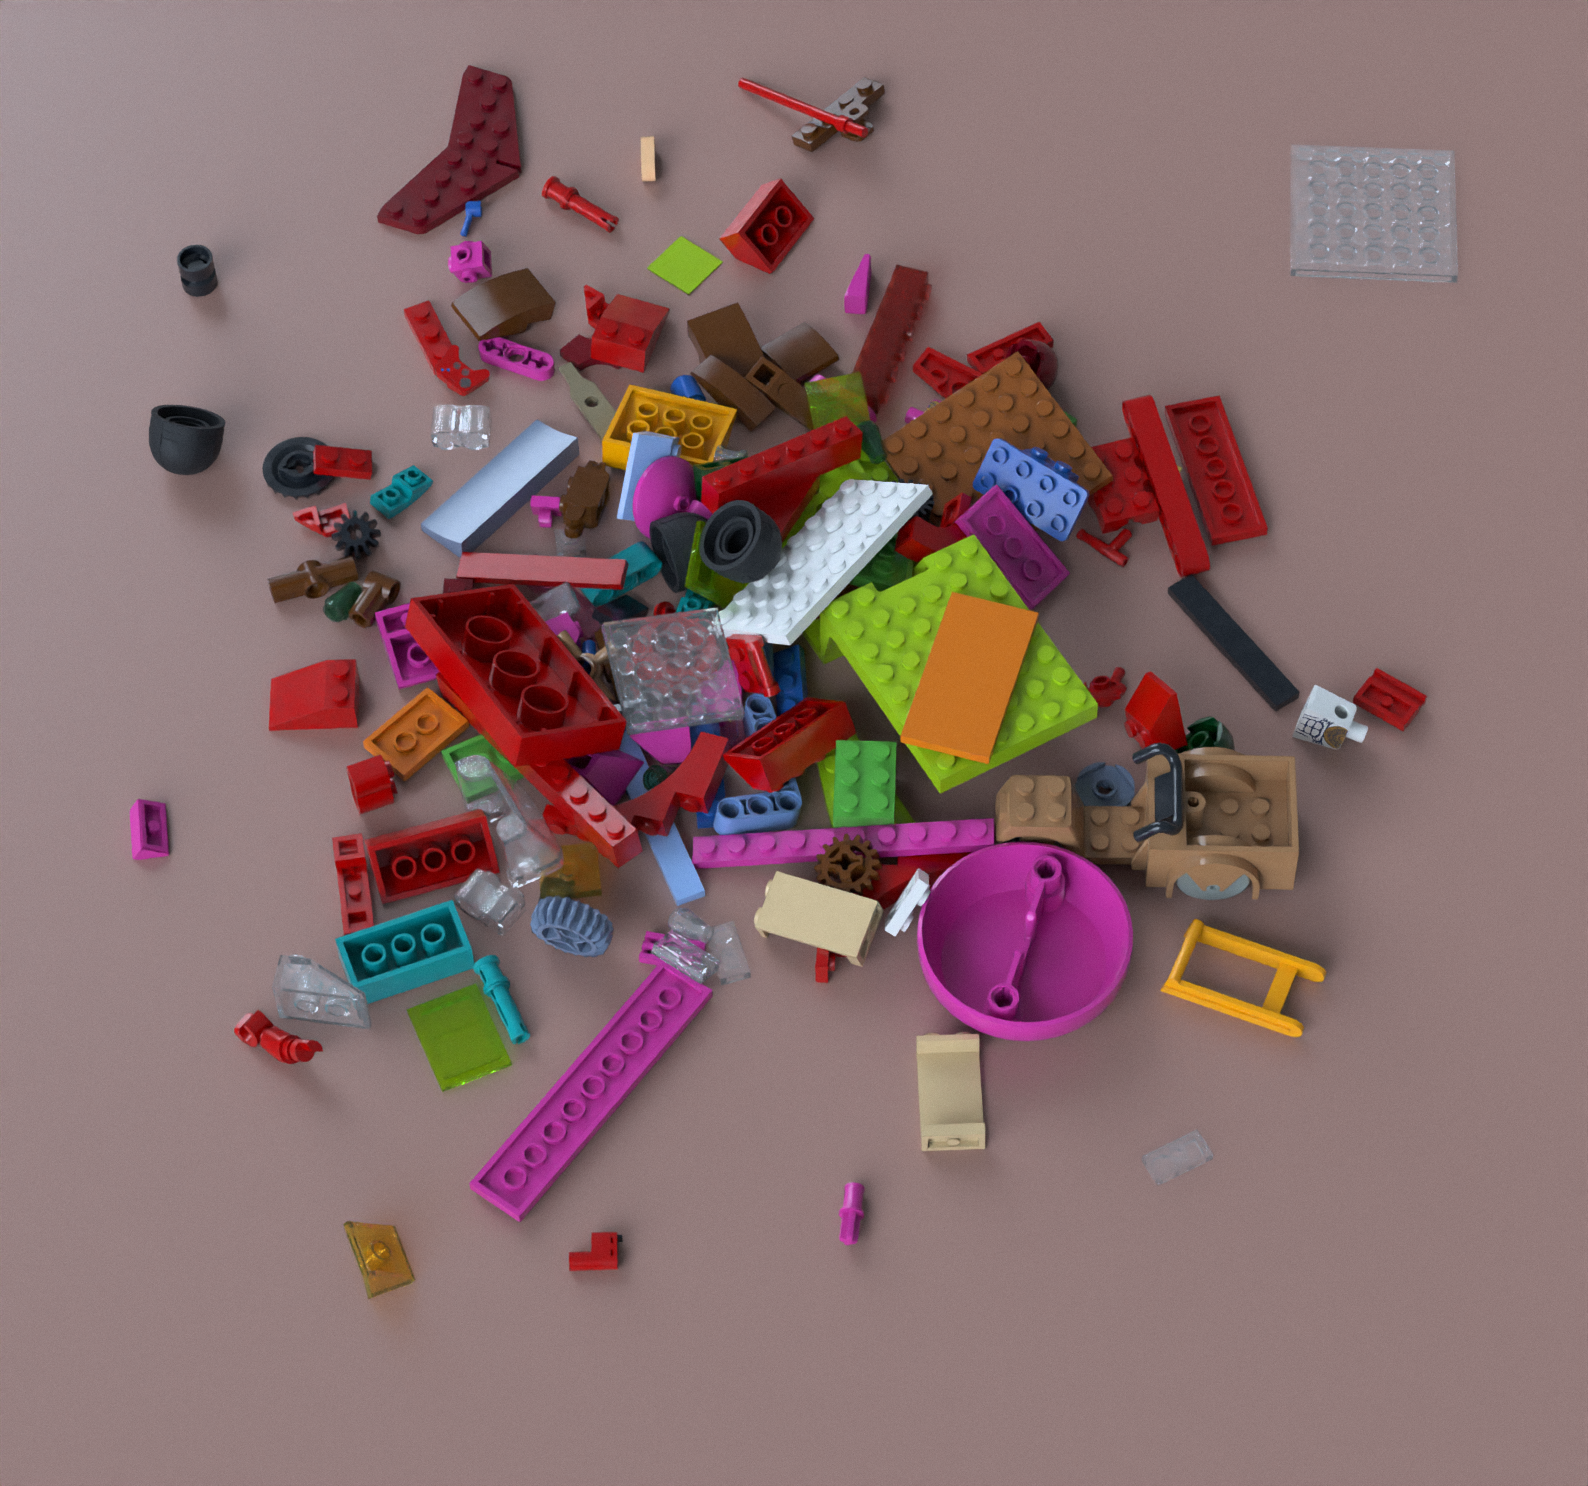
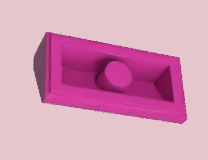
[130,799,169,860]

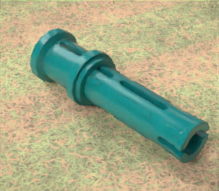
[473,955,531,1045]

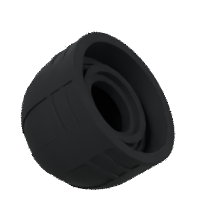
[149,405,226,475]
[699,500,782,583]
[650,512,715,593]

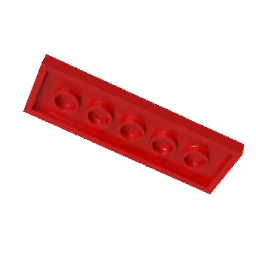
[1164,395,1268,546]

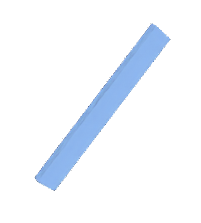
[619,728,705,906]

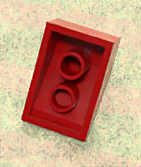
[591,294,670,373]
[269,659,360,731]

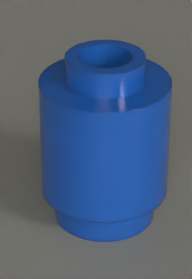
[670,375,706,402]

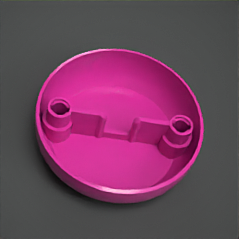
[917,842,1133,1042]

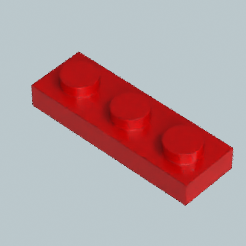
[403,300,452,375]
[967,322,1054,374]

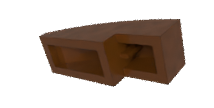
[690,355,776,432]

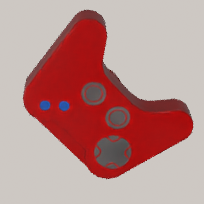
[435,345,490,396]

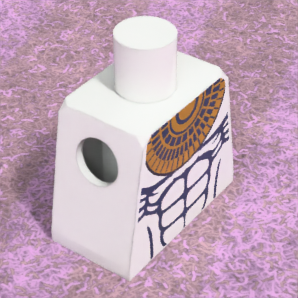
[1292,685,1368,750]

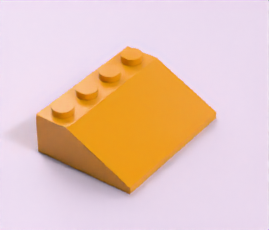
[602,384,737,470]

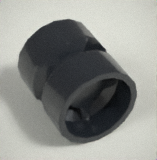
[177,245,218,297]

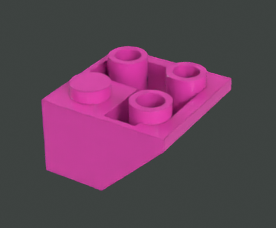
[564,750,644,806]

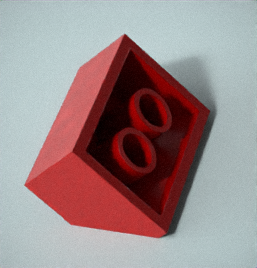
[719,178,814,274]

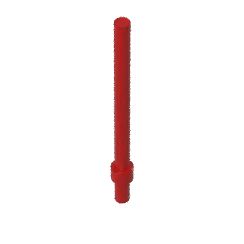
[738,78,868,138]

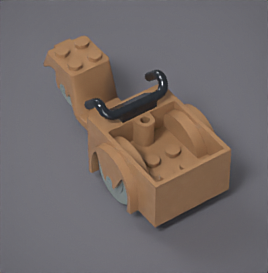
[995,743,1299,900]

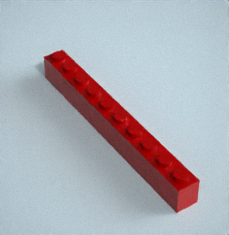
[435,672,642,869]

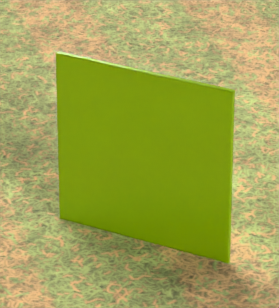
[647,236,723,295]

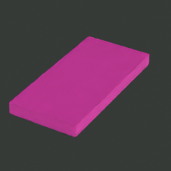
[955,485,1070,610]

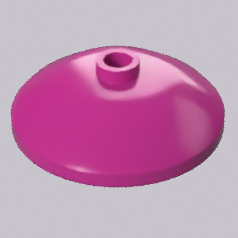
[633,456,699,539]

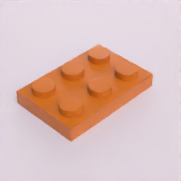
[363,687,469,781]

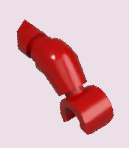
[234,1010,323,1064]

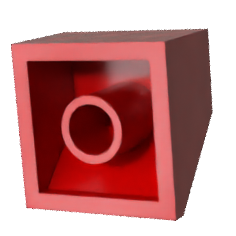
[1124,671,1187,750]

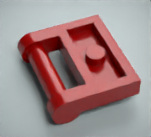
[726,634,781,697]

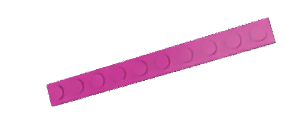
[692,818,995,869]

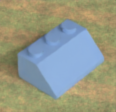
[617,431,681,521]

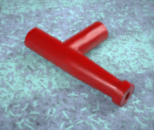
[1076,528,1132,567]

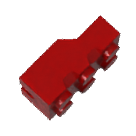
[1088,437,1160,534]

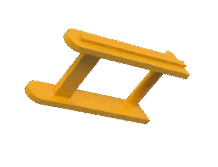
[1160,919,1326,1037]

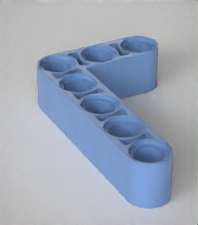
[713,693,802,835]

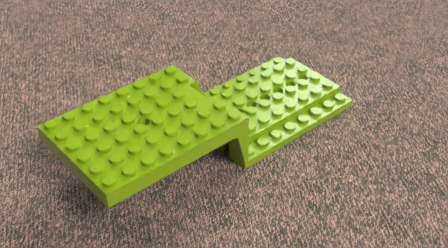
[753,423,1098,794]

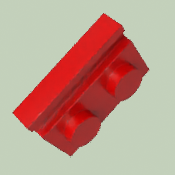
[1353,668,1427,732]

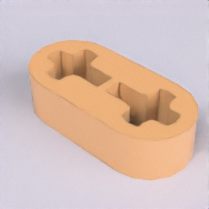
[641,136,656,182]

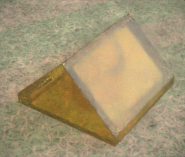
[343,1221,416,1299]

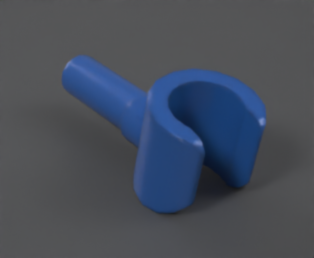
[460,201,482,237]

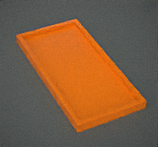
[900,592,1039,764]

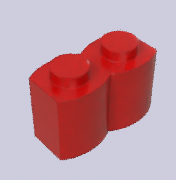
[346,755,398,815]

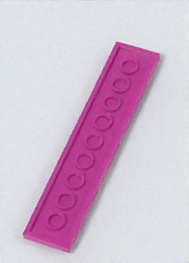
[469,959,713,1222]

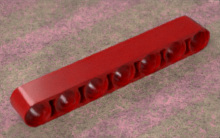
[1122,395,1210,578]

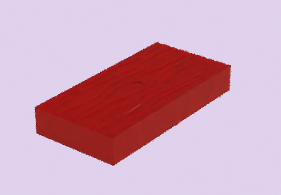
[405,584,627,767]

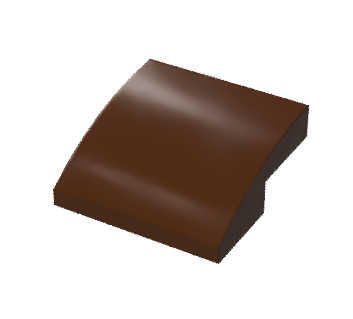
[760,322,840,383]

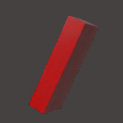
[754,476,820,543]

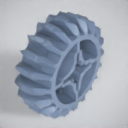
[530,896,614,958]

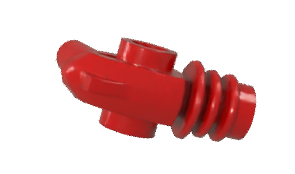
[1084,667,1127,708]

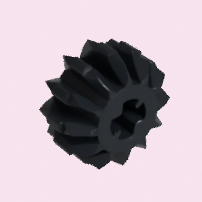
[331,510,381,560]

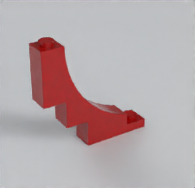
[815,852,972,983]

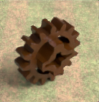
[814,833,882,897]

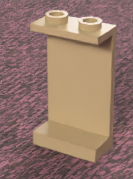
[754,871,884,967]
[916,1032,986,1151]

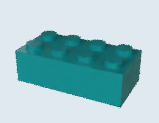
[335,900,474,1007]

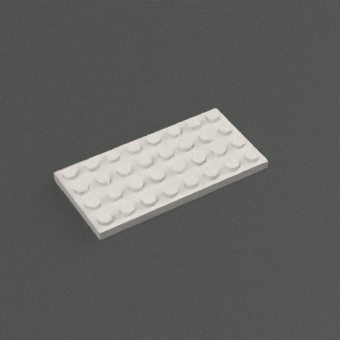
[708,479,933,645]

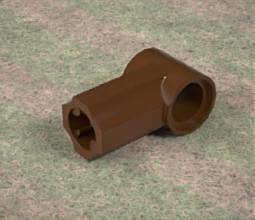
[348,570,401,628]

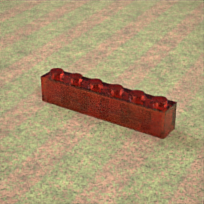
[845,265,932,414]

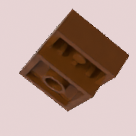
[451,268,556,341]
[687,302,764,378]

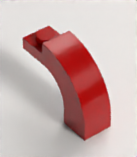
[894,492,971,562]

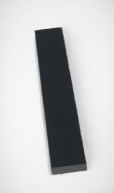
[1168,574,1300,712]

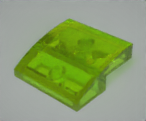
[805,372,871,429]

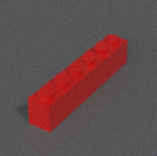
[701,416,863,514]

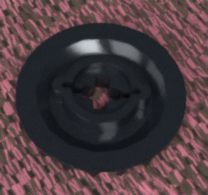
[262,437,334,500]

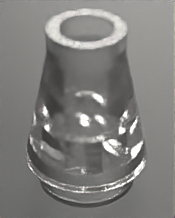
[668,908,714,943]

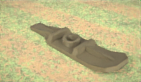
[558,362,616,441]

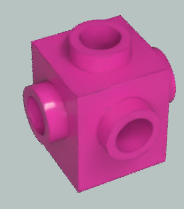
[448,241,492,283]

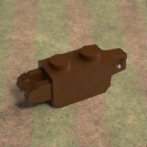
[559,460,610,539]

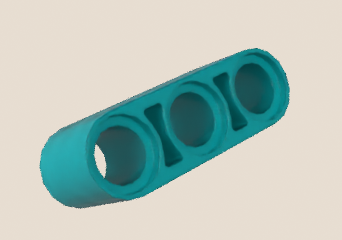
[579,541,663,607]

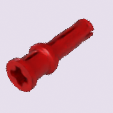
[542,176,619,233]

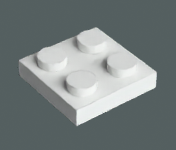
[885,868,931,936]

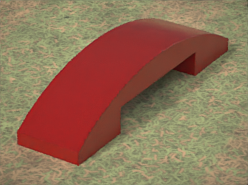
[332,833,375,936]

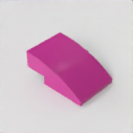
[375,603,440,690]

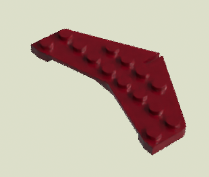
[377,65,522,234]

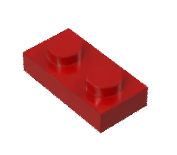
[313,445,372,480]

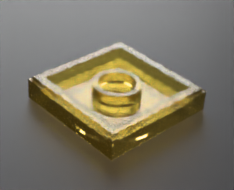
[536,842,602,899]

